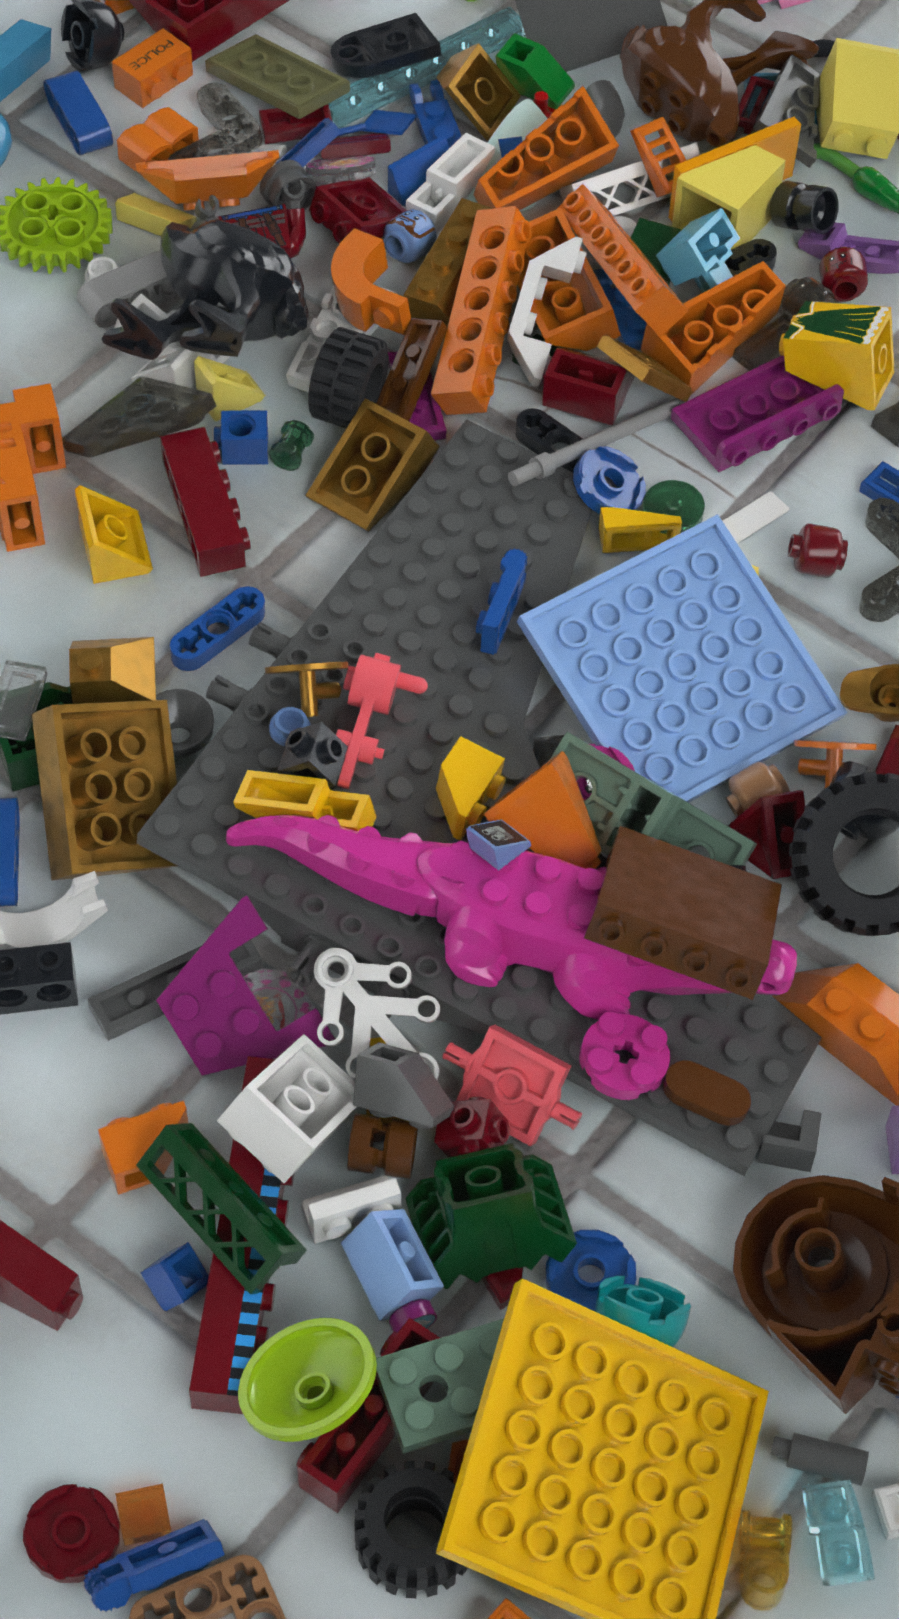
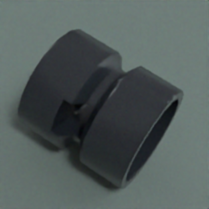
[770,181,839,234]

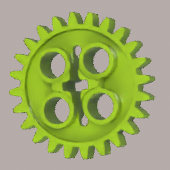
[0,177,113,274]

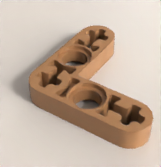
[129,1555,286,1619]

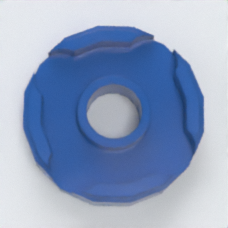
[573,446,646,515]
[545,1230,637,1311]

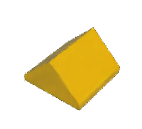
[75,485,153,584]

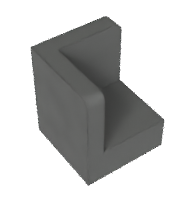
[758,1110,822,1172]

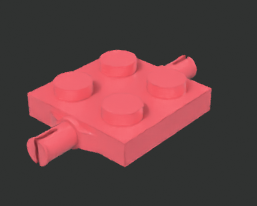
[442,1024,582,1147]

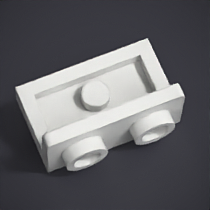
[302,1175,401,1244]

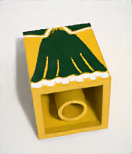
[779,301,894,410]

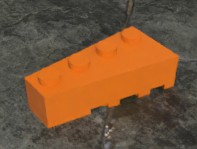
[474,86,619,210]
[641,261,786,395]

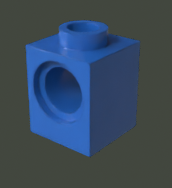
[214,410,269,465]

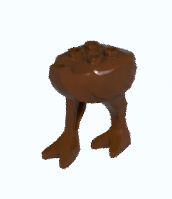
[620,0,819,148]

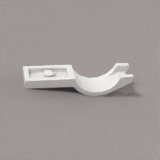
[0,871,108,950]

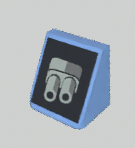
[466,819,531,871]

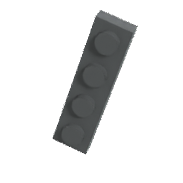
[88,940,263,1041]

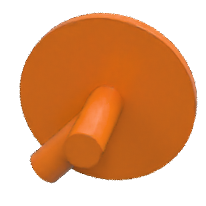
[794,740,877,789]

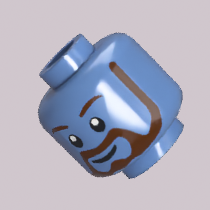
[383,209,437,263]

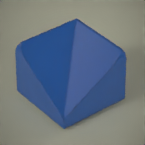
[140,1242,209,1311]

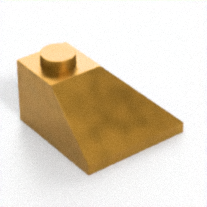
[436,43,521,141]
[69,637,156,704]

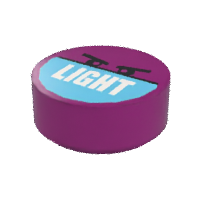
[389,1299,437,1333]

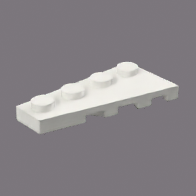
[286,280,397,392]

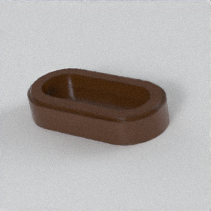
[663,1060,751,1126]

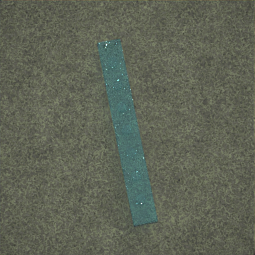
[328,6,526,129]

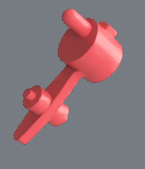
[336,653,428,789]

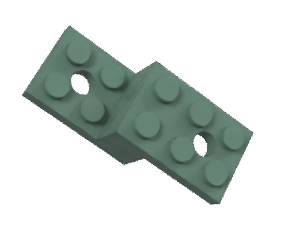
[550,731,757,866]
[376,1318,504,1454]

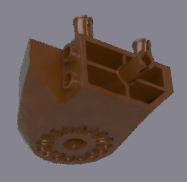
[733,1175,899,1414]

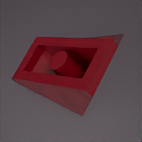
[728,790,806,879]

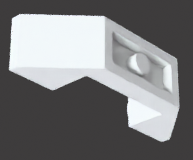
[506,237,587,388]

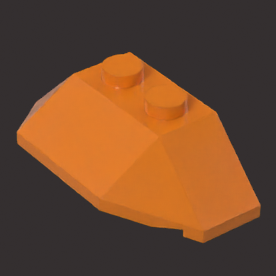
[135,150,279,211]
[772,963,899,1106]

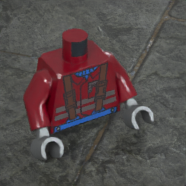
[195,180,307,259]

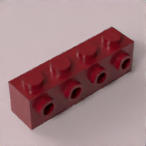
[160,427,251,577]
[296,1317,440,1513]

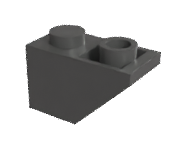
[353,1042,454,1129]

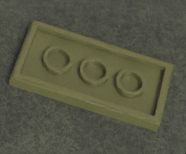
[205,34,350,119]

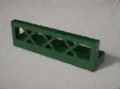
[136,1123,307,1295]

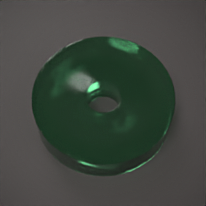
[642,480,705,534]

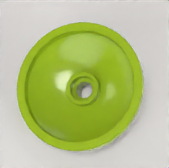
[238,1318,377,1442]

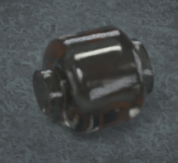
[781,277,835,321]

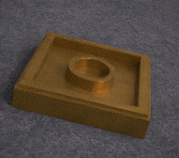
[596,335,693,402]

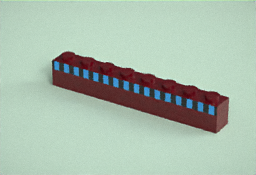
[189,1056,295,1414]

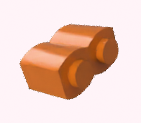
[117,107,199,172]

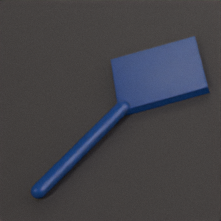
[337,110,417,137]

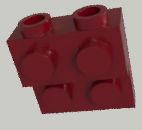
[309,176,407,244]

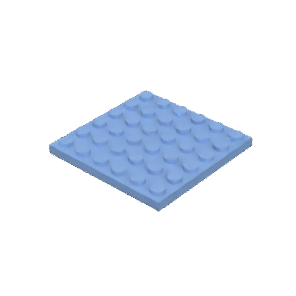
[517,514,848,802]

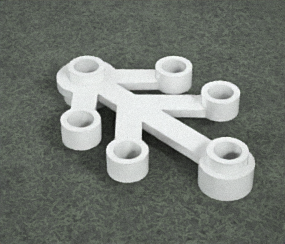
[314,948,441,1080]

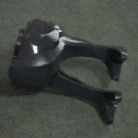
[102,219,309,360]

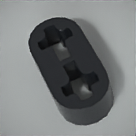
[725,239,777,277]

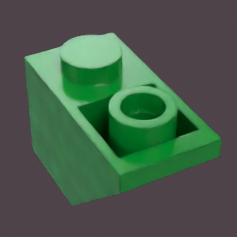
[495,33,575,109]

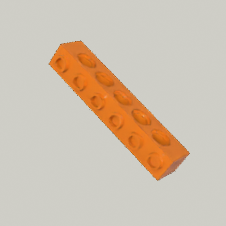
[557,184,689,337]
[431,206,531,415]

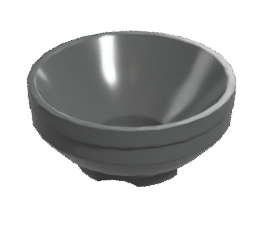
[156,689,214,757]

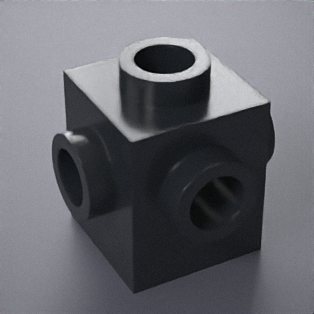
[277,721,348,788]

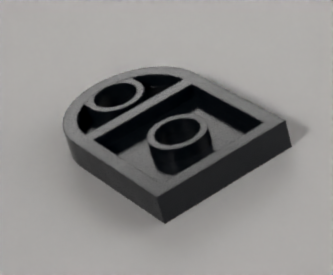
[330,13,442,78]

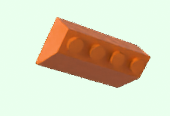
[517,208,621,351]

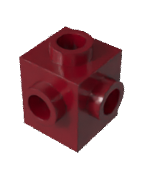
[434,1097,509,1158]

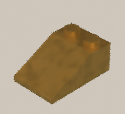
[305,398,440,532]

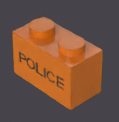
[112,28,193,108]

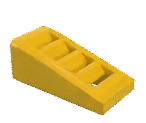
[599,507,682,553]

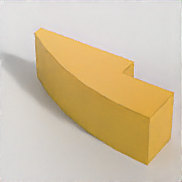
[233,770,376,831]

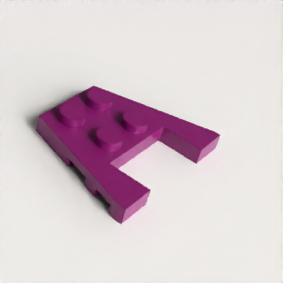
[156,895,336,1075]

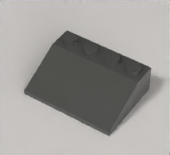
[515,0,668,72]

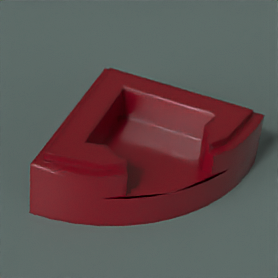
[481,1267,523,1310]

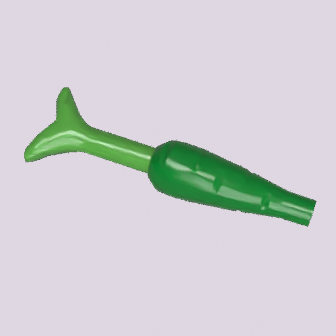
[814,143,899,214]

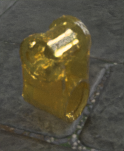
[738,1510,792,1611]

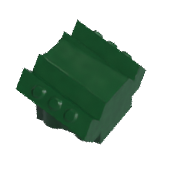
[405,1143,577,1290]

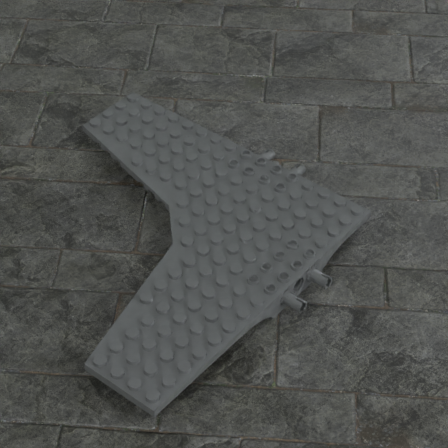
[137,419,822,1176]

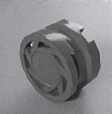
[260,160,317,210]

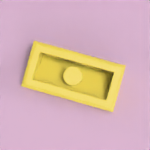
[115,193,197,236]

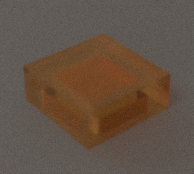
[115,1483,172,1546]

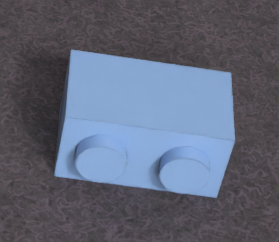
[341,1209,444,1321]

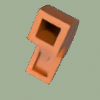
[331,228,411,335]

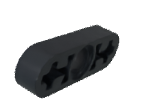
[516,408,606,479]

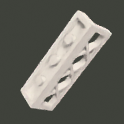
[559,142,700,216]

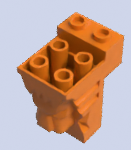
[0,383,66,552]

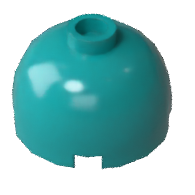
[595,1276,691,1347]

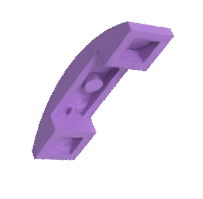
[798,222,899,274]

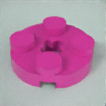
[579,1011,670,1100]

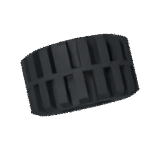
[308,327,389,428]
[354,1460,468,1599]

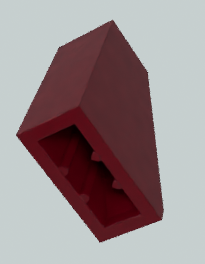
[0,1220,83,1331]

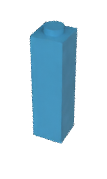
[0,19,52,102]

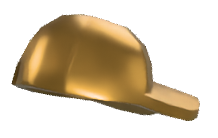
[840,664,899,722]

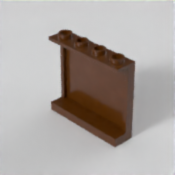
[584,826,782,1000]

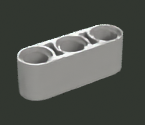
[77,250,178,328]

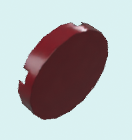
[23,1484,121,1583]

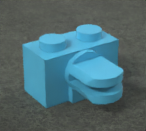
[656,208,740,293]

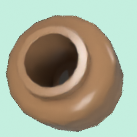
[725,762,790,817]

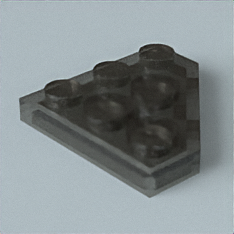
[62,376,217,458]

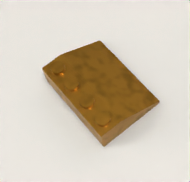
[32,700,178,881]

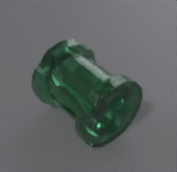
[269,420,314,471]

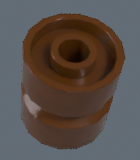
[347,1113,418,1179]

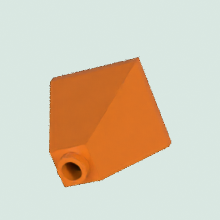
[484,751,602,869]

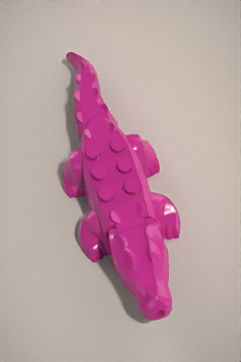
[226,815,797,1020]

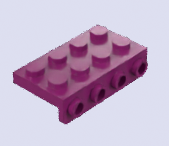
[671,356,844,472]

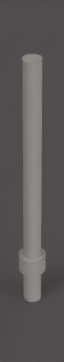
[508,398,685,486]

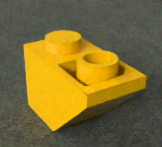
[436,736,506,841]

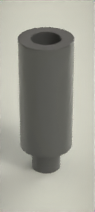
[770,1433,869,1486]

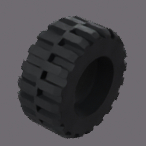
[789,772,899,936]

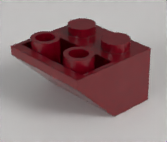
[542,348,635,426]

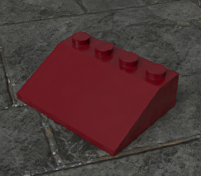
[129,0,290,62]

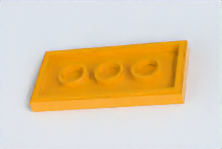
[668,116,801,221]

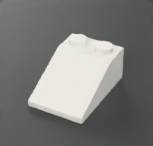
[217,1034,358,1183]

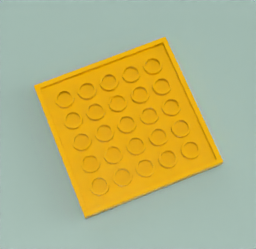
[435,1278,769,1619]

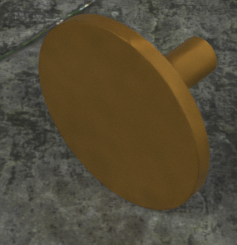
[265,662,349,717]

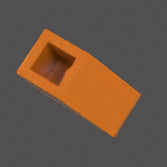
[98,1100,188,1195]

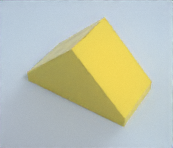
[194,356,266,422]

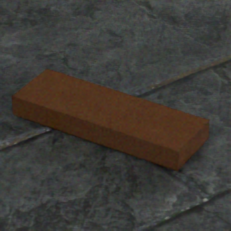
[376,318,448,422]

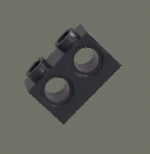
[0,942,78,1015]

